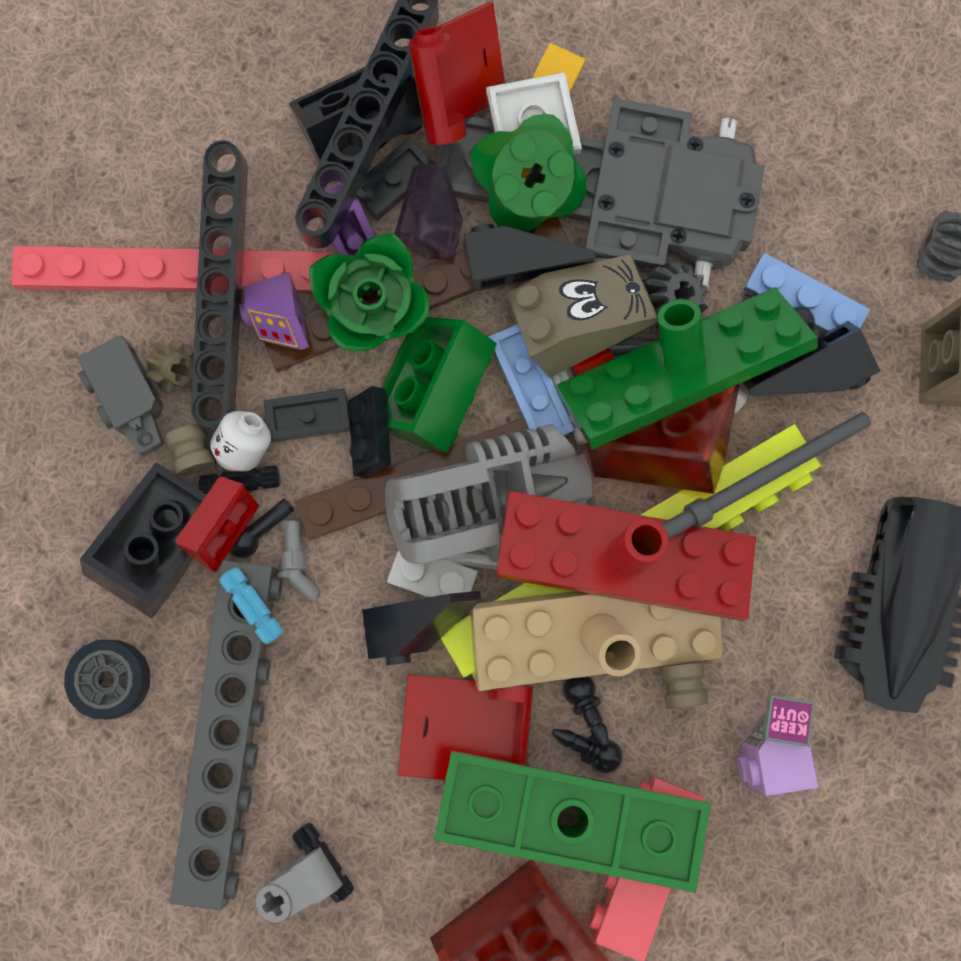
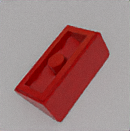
[175,477,259,573]

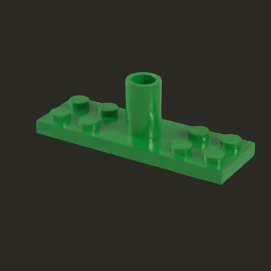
[556,287,818,450]
[434,751,711,893]

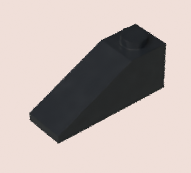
[464,224,595,292]
[742,321,880,396]
[362,591,481,666]

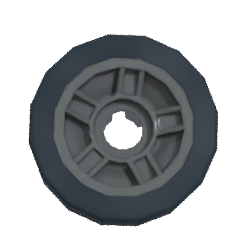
[64,640,150,719]

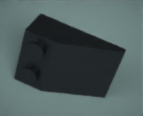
[80,463,207,619]

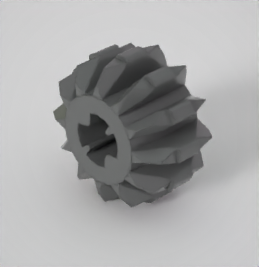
[916,210,961,283]
[643,261,709,329]

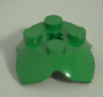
[471,114,587,232]
[309,233,429,352]

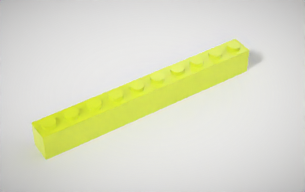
[441,424,821,681]

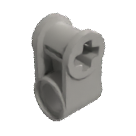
[256,847,343,923]

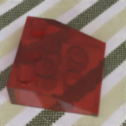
[586,384,740,494]
[430,860,609,961]

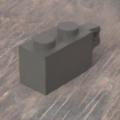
[77,335,164,456]

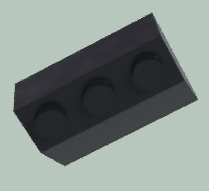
[288,66,423,162]

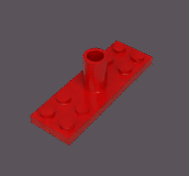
[495,491,756,621]

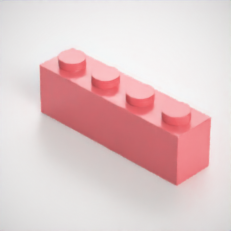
[588,775,704,961]

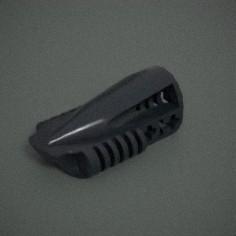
[834,496,961,713]

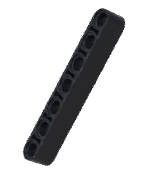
[295,0,439,249]
[191,140,248,428]

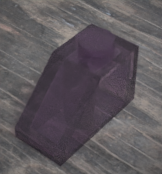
[394,162,463,259]

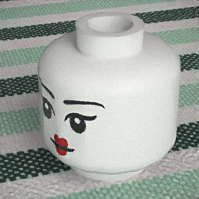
[210,411,271,472]

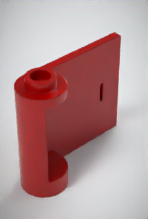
[409,2,505,145]
[397,674,534,780]

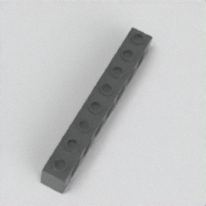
[170,560,283,911]

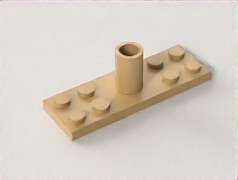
[470,591,722,691]

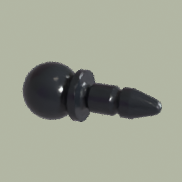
[563,676,609,747]
[552,729,623,773]

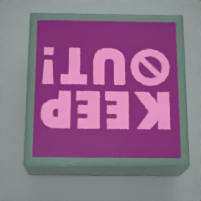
[762,695,815,747]

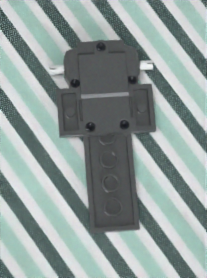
[434,98,765,290]

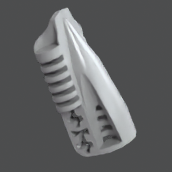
[385,424,593,564]

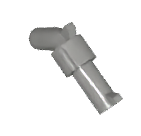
[278,520,320,601]

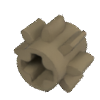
[144,340,194,392]

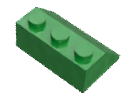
[381,317,497,453]

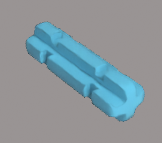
[219,567,283,644]

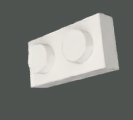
[387,550,478,597]

